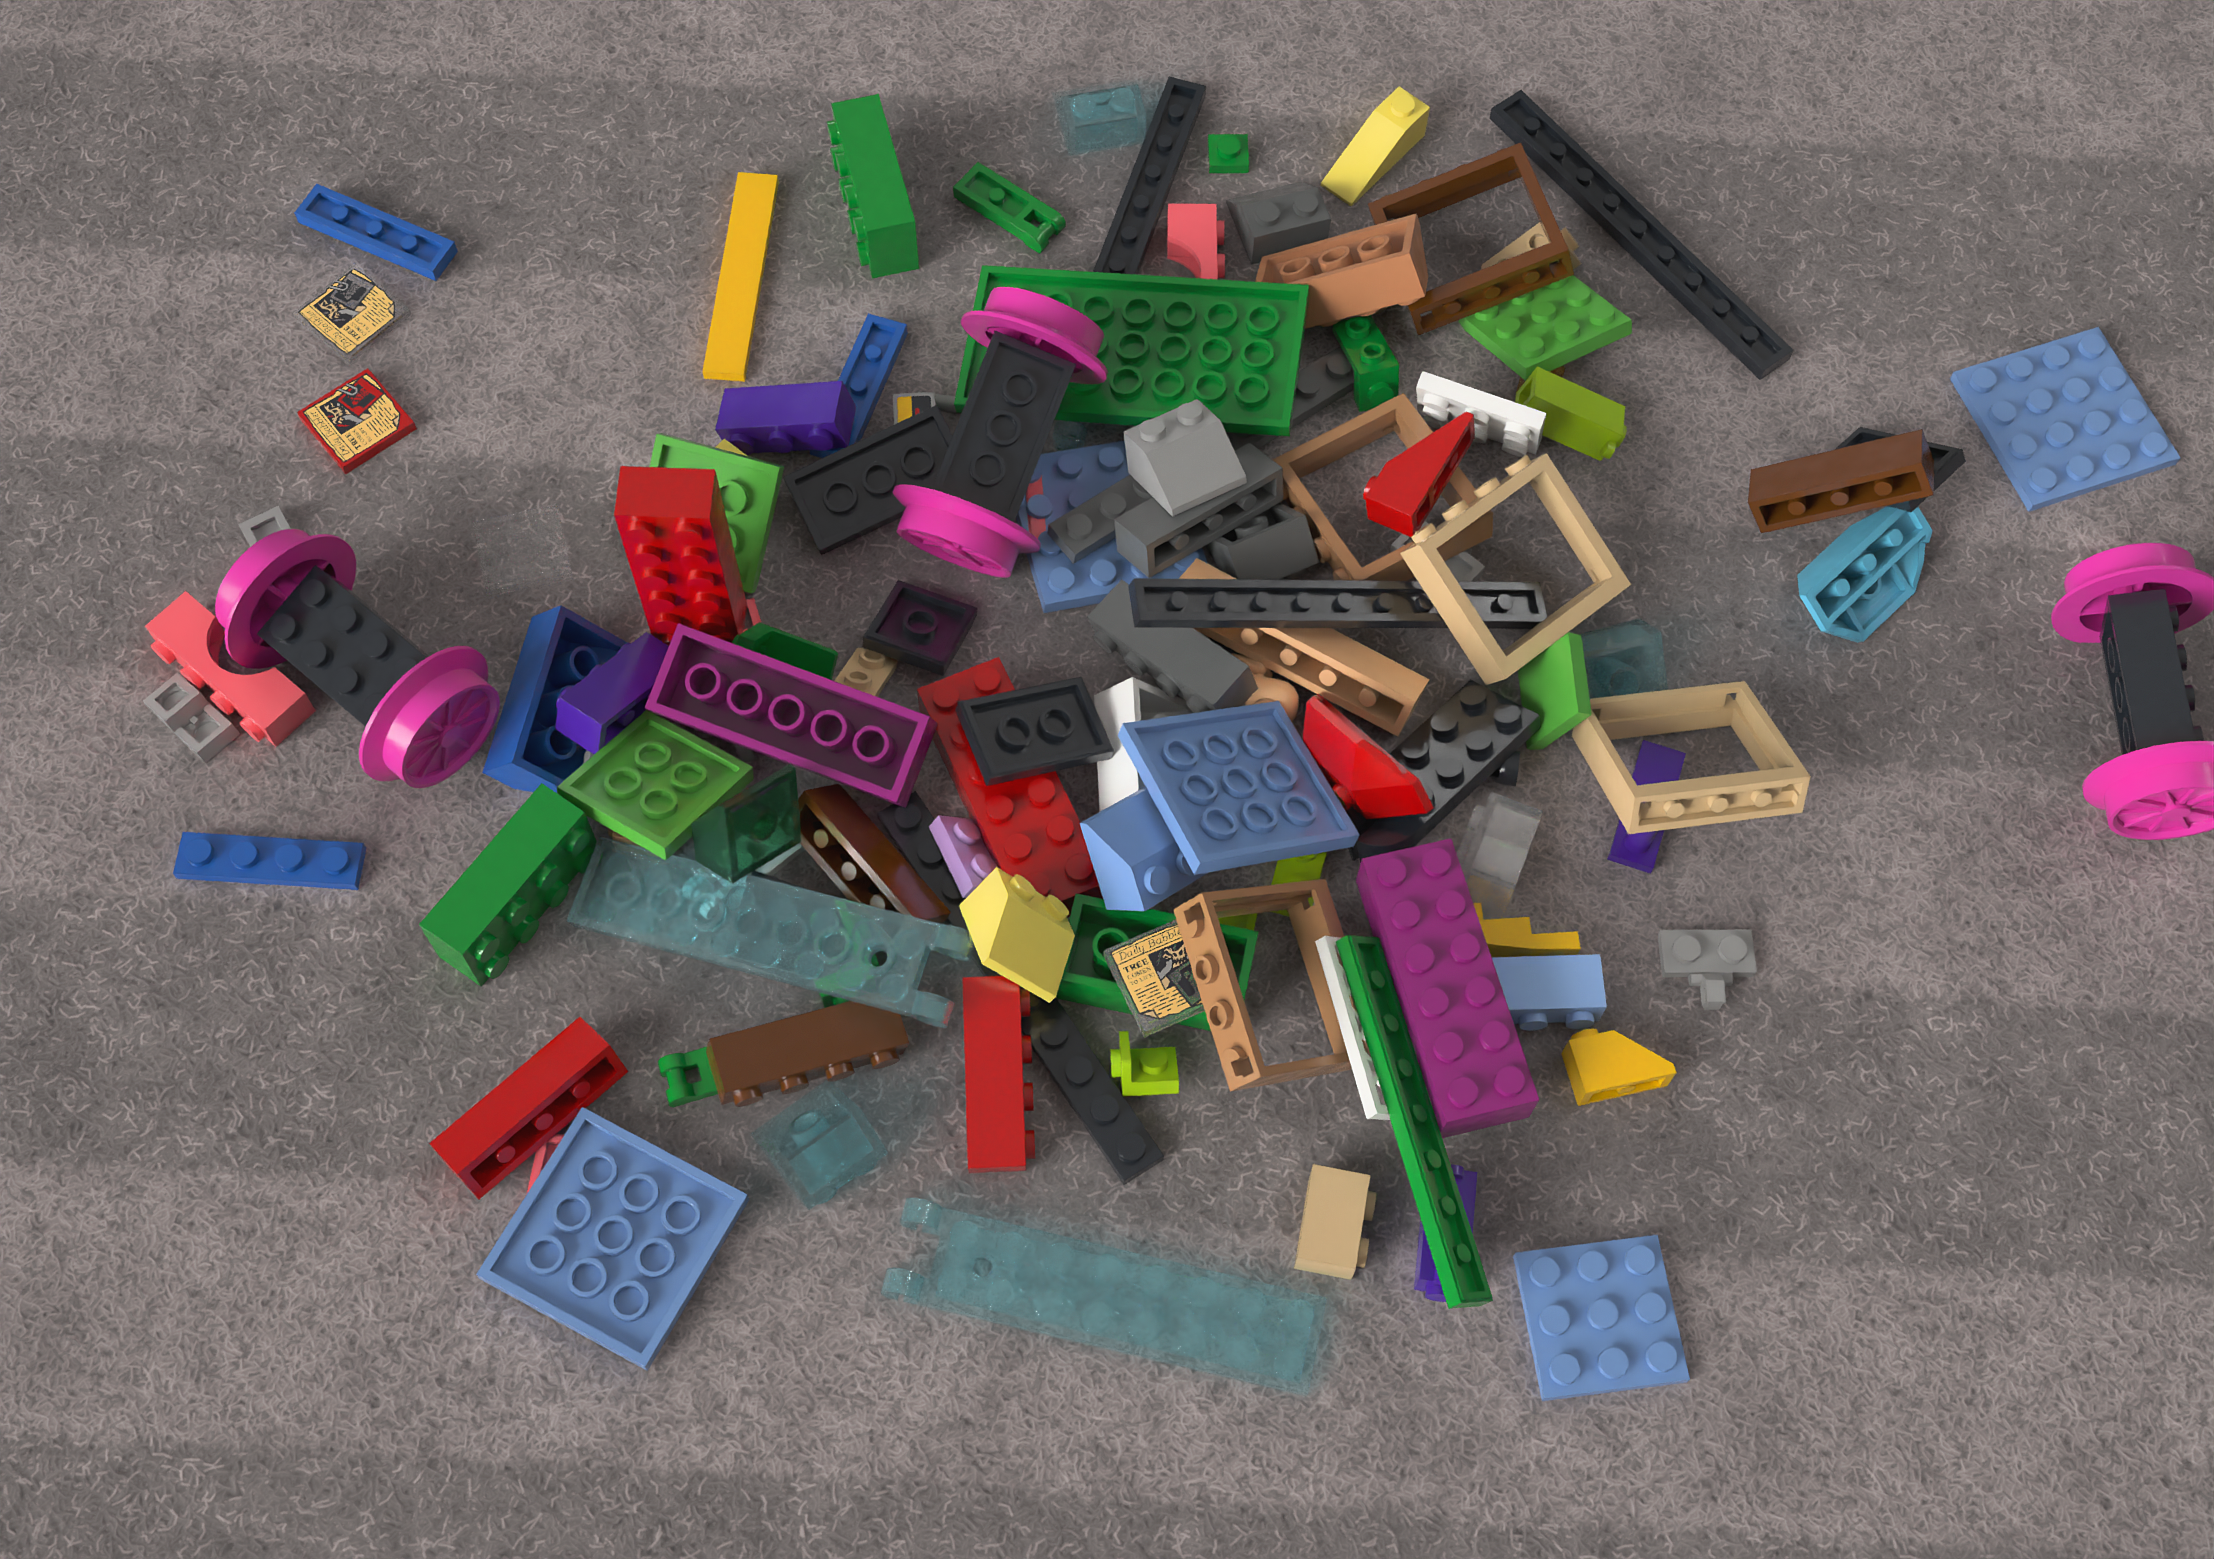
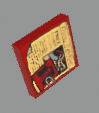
[297,368,417,474]

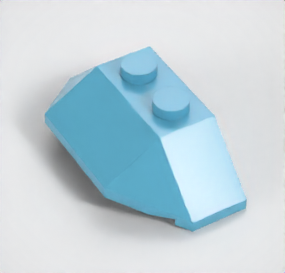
[1797,506,1933,643]

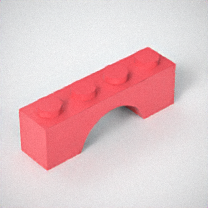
[1167,204,1225,279]
[145,591,316,747]

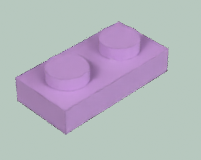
[929,815,998,898]

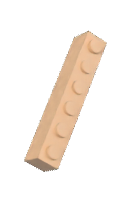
[1179,558,1430,736]

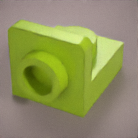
[1110,1031,1179,1096]

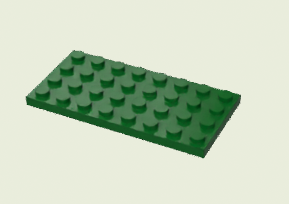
[954,265,1309,437]

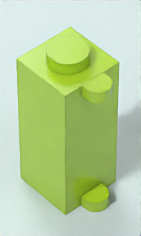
[1515,366,1627,461]

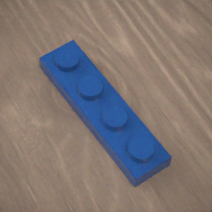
[294,183,458,281]
[809,313,908,458]
[173,832,367,890]

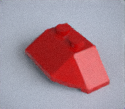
[1302,694,1434,819]

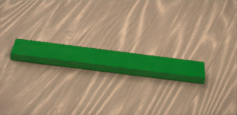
[1336,935,1493,1309]

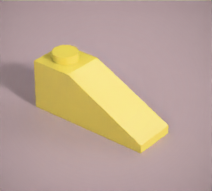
[1321,86,1430,206]

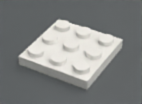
[1416,371,1546,457]

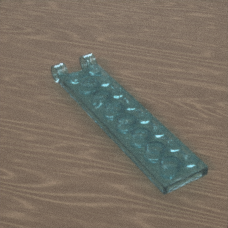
[567,836,975,1028]
[880,1198,1327,1397]

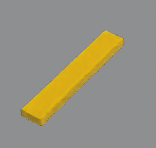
[702,172,779,382]

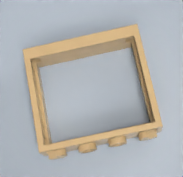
[1400,453,1631,685]
[1572,681,1811,834]

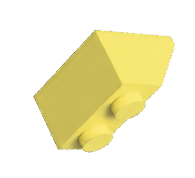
[959,867,1075,1003]

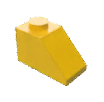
[1561,1029,1677,1106]

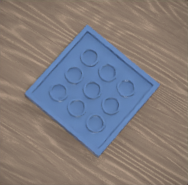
[1950,327,2180,512]
[1016,441,1207,613]
[1118,701,1360,875]
[476,1107,749,1371]

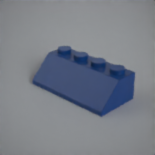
[482,605,628,794]

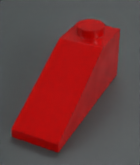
[1363,411,1475,537]

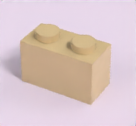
[1294,1164,1376,1280]

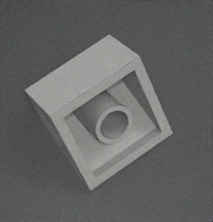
[1123,399,1247,517]

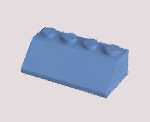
[1080,786,1209,911]

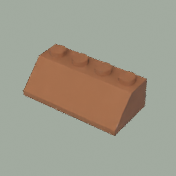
[1255,213,1428,329]

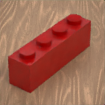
[962,976,1035,1173]
[429,1017,629,1200]

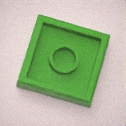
[1518,632,1592,750]

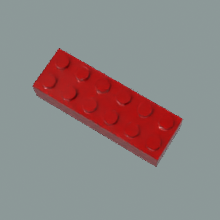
[614,466,747,646]
[917,657,1103,918]

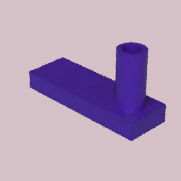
[1607,740,1686,874]

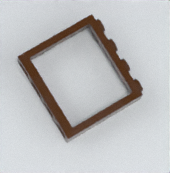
[1368,142,1574,336]

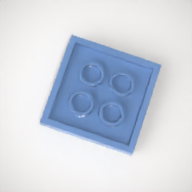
[1513,1235,1690,1401]

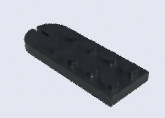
[1345,679,1541,863]

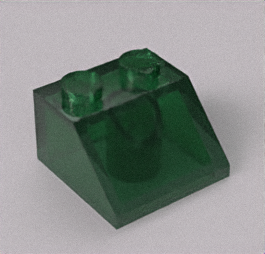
[691,764,802,884]

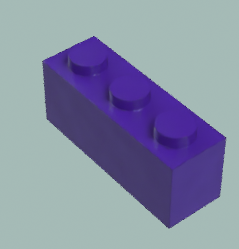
[715,381,856,455]
[555,632,669,754]

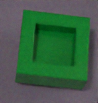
[1208,134,1249,173]

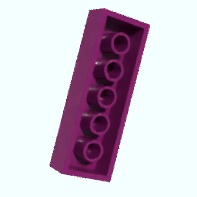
[645,623,938,808]
[1356,838,1539,1138]

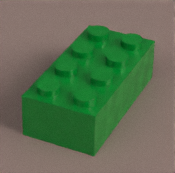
[827,94,919,279]
[419,783,599,987]
[1056,893,1259,1031]

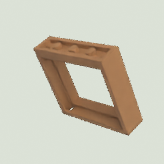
[1272,393,1493,581]
[1173,879,1371,1092]

